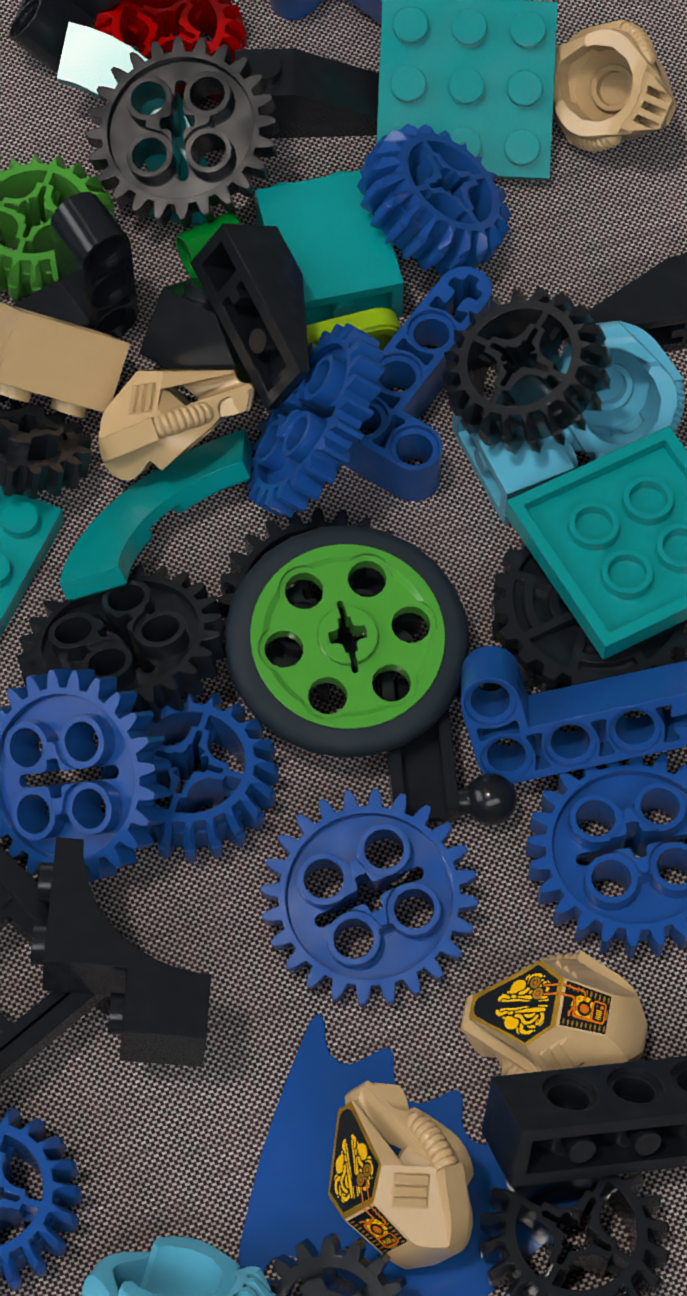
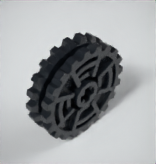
[491,539,687,692]

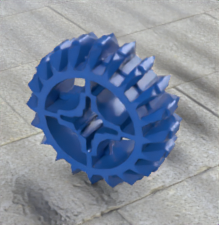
[357,124,511,276]
[102,691,279,864]
[0,1106,82,1291]

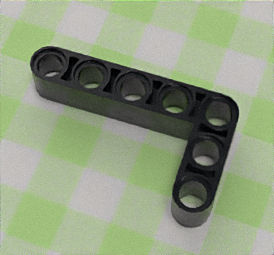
[0,192,138,403]

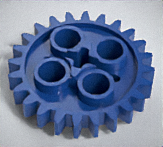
[245,323,385,518]
[0,668,172,882]
[526,753,687,958]
[260,788,478,1008]

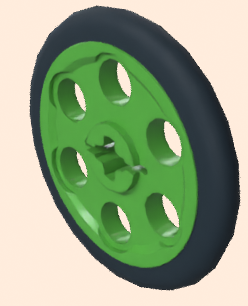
[224,525,470,758]

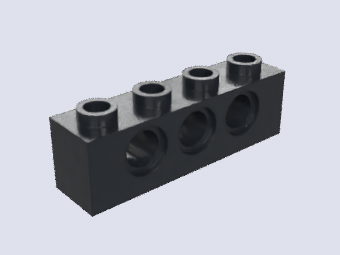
[481,1056,687,1187]

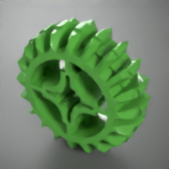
[0,152,117,303]

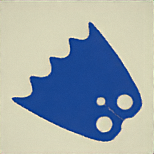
[238,1014,584,1296]

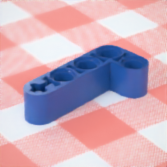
[343,266,492,501]
[461,646,687,783]

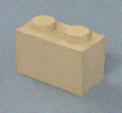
[0,302,130,418]

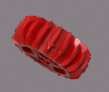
[95,0,247,108]

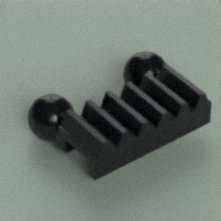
[380,671,517,825]

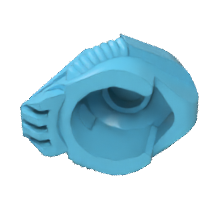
[556,321,685,461]
[82,1236,276,1296]

